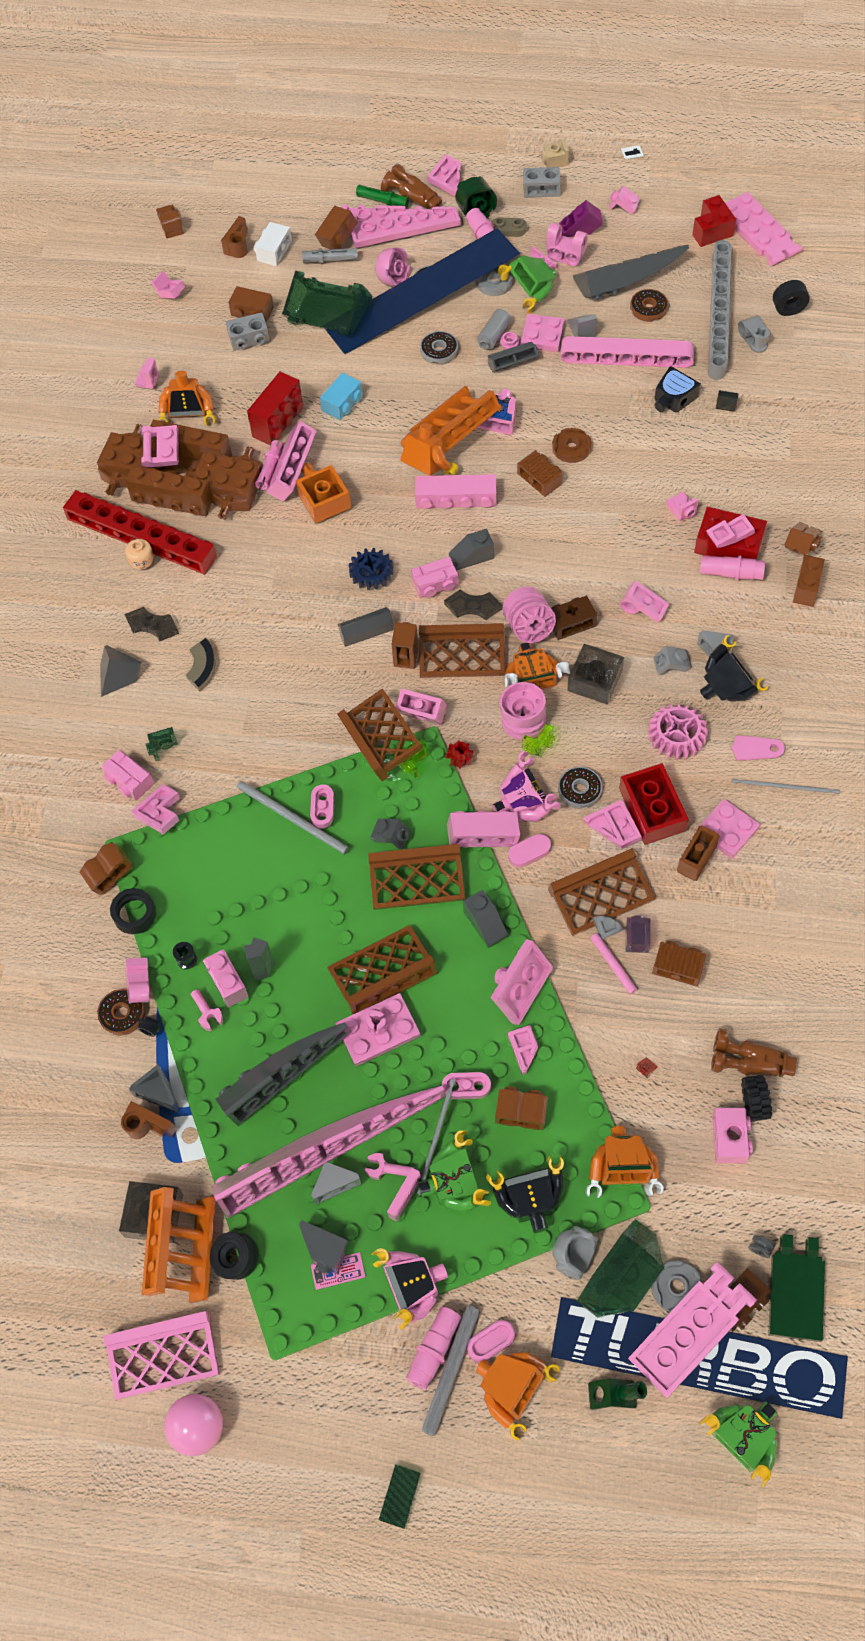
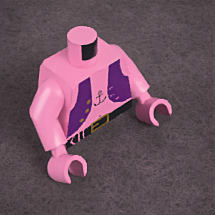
[492,751,561,822]

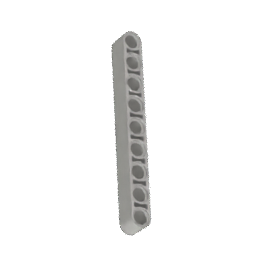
[708,240,731,380]

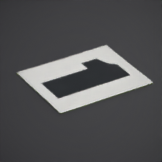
[621,145,644,159]

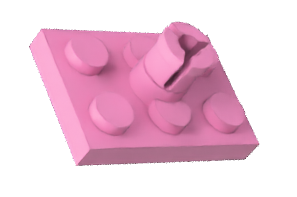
[491,939,553,1026]
[335,993,421,1067]

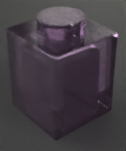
[625,915,650,953]

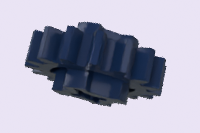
[349,548,393,590]

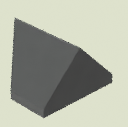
[100,645,141,697]
[129,1064,179,1112]

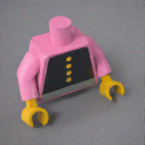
[371,1248,448,1330]

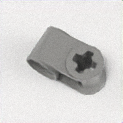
[738,315,770,353]

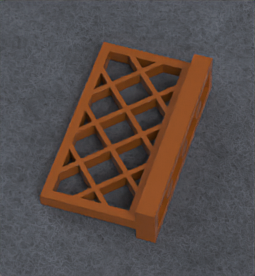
[419,623,505,678]
[337,688,423,782]
[368,844,465,910]
[548,848,656,936]
[327,925,437,1014]

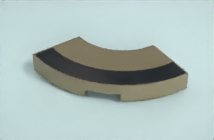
[186,638,216,692]

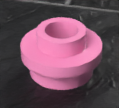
[500,332,519,349]

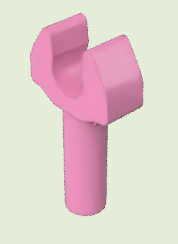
[191,989,223,1032]
[365,1153,412,1180]

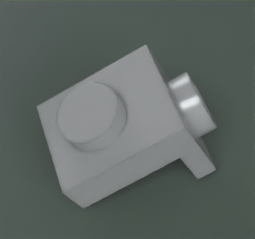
[654,646,691,675]

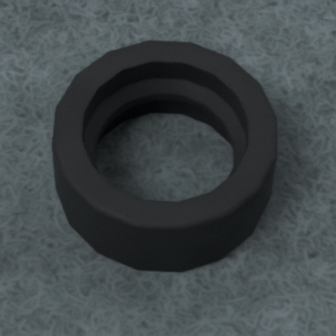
[110,888,156,935]

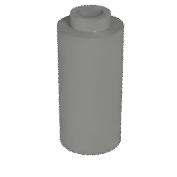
[477,309,511,350]

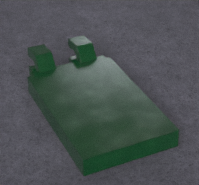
[768,1234,825,1342]

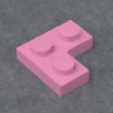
[131,784,180,835]

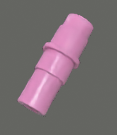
[466,208,494,239]
[700,555,765,581]
[405,1306,461,1390]

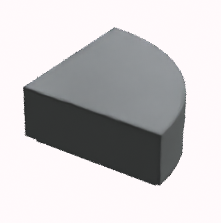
[592,916,623,939]

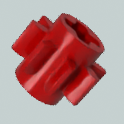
[445,740,474,769]

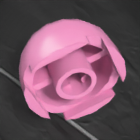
[375,248,410,287]

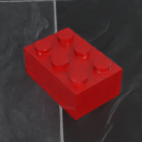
[247,371,304,446]
[694,506,767,560]
[619,763,689,845]

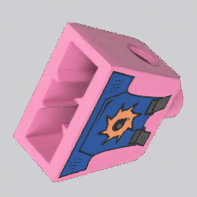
[477,389,516,435]

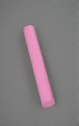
[590,933,637,995]

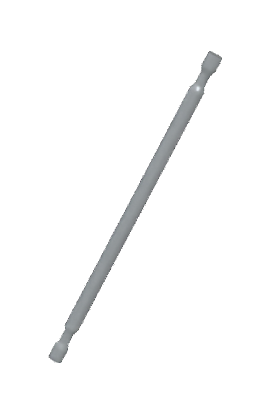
[732,779,840,794]
[417,1079,456,1195]

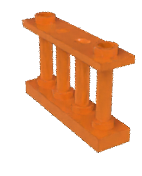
[409,386,500,453]
[141,1187,215,1303]

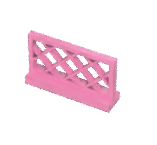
[103,1311,219,1400]

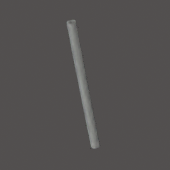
[237,781,349,855]

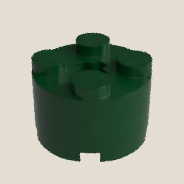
[455,176,497,218]

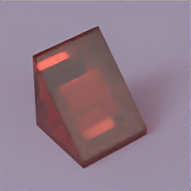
[636,1057,658,1079]

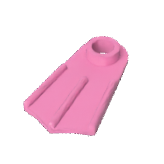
[731,735,785,761]

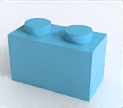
[320,372,363,420]

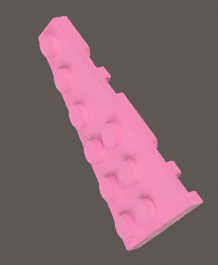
[342,205,461,248]

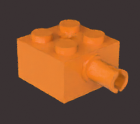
[296,463,351,524]

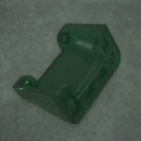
[282,271,373,336]

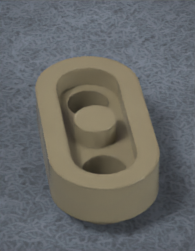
[491,217,527,237]

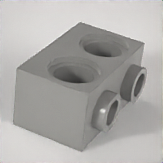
[523,167,561,198]
[226,312,270,351]

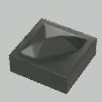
[716,390,739,412]

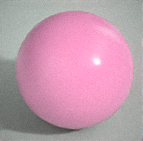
[164,1394,223,1456]

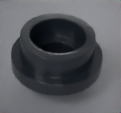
[137,1016,161,1037]

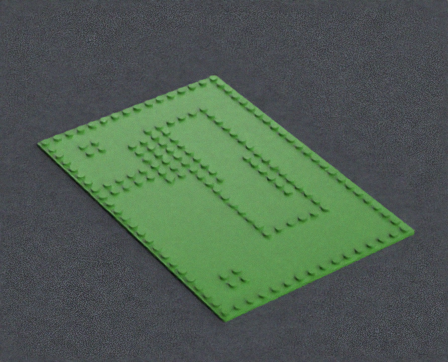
[105,726,650,1360]

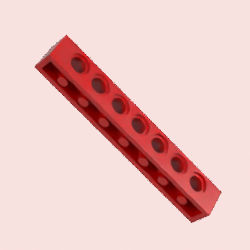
[63,490,217,575]

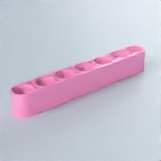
[561,336,694,368]

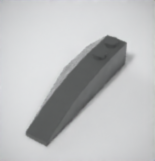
[573,244,689,300]
[216,1022,351,1126]

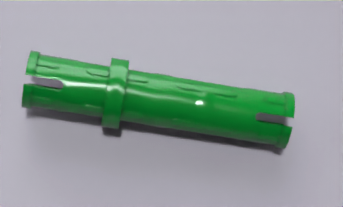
[356,184,409,209]

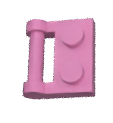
[141,425,178,467]

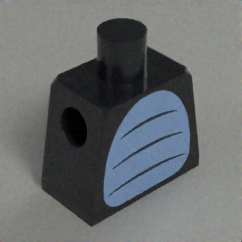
[654,366,701,412]

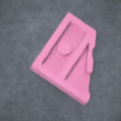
[427,154,461,197]
[583,800,642,849]

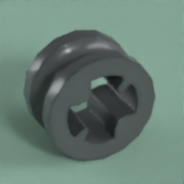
[748,1235,775,1258]

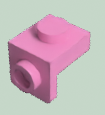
[609,185,640,214]
[151,271,185,299]

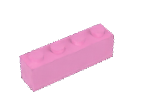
[266,421,317,502]
[415,474,496,509]

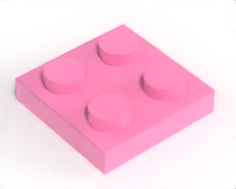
[521,314,565,352]
[697,799,760,859]

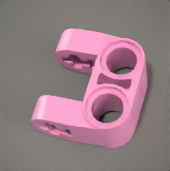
[547,222,588,266]

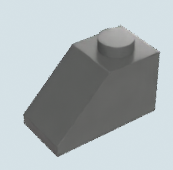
[449,529,494,571]
[463,890,508,948]
[299,1220,349,1275]

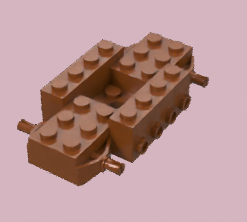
[97,419,262,520]

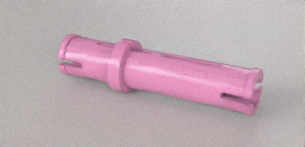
[255,440,283,490]

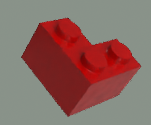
[692,195,736,247]

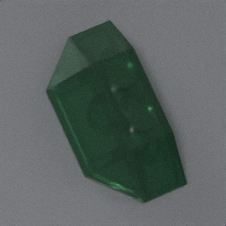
[577,1219,664,1318]

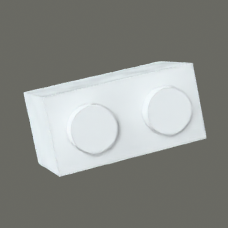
[254,222,292,266]

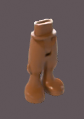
[381,164,442,209]
[711,1028,797,1077]

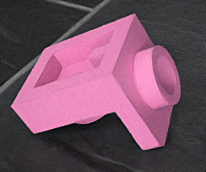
[135,358,159,389]
[666,492,699,521]

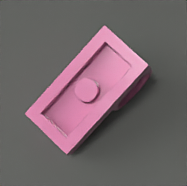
[620,580,669,622]

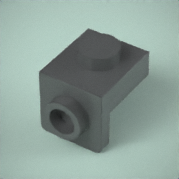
[370,819,410,849]

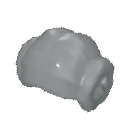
[552,1226,598,1280]

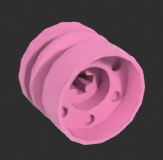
[502,586,556,643]
[500,682,547,741]

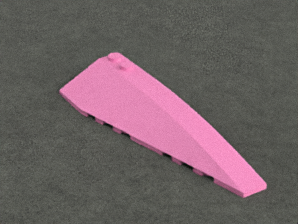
[211,1086,445,1218]

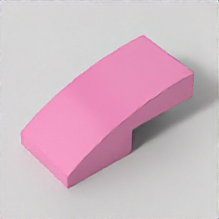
[707,514,755,548]

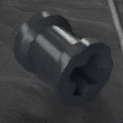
[173,942,197,970]

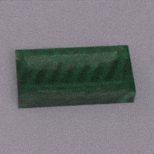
[379,1464,421,1529]

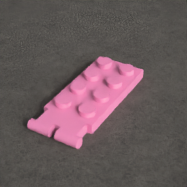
[726,192,802,266]
[628,1262,757,1398]

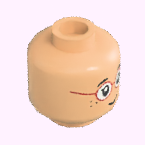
[125,539,154,569]

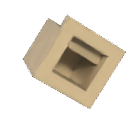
[541,139,569,167]

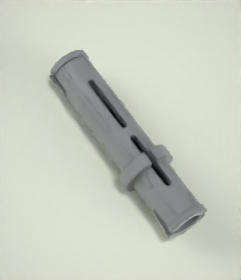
[302,248,358,264]

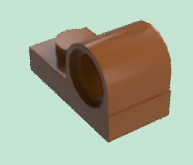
[156,204,184,239]
[221,216,248,258]
[121,1101,177,1139]

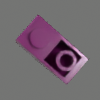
[559,200,603,237]

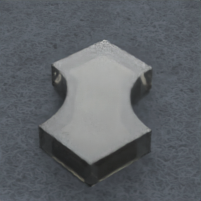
[444,589,502,620]
[124,607,179,641]

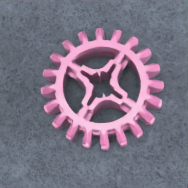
[648,703,708,760]

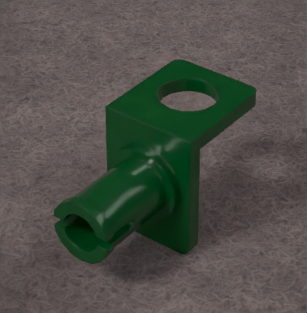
[588,1378,647,1410]

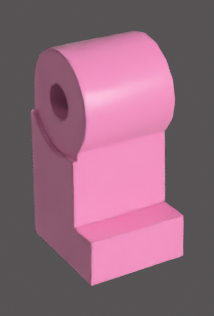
[125,958,149,1003]

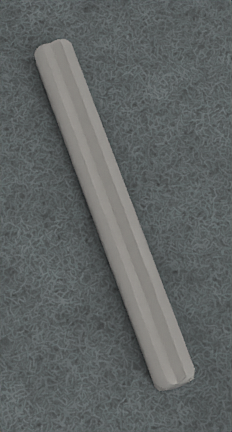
[422,1306,479,1436]

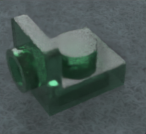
[145,727,178,762]

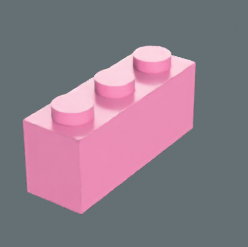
[447,810,520,848]

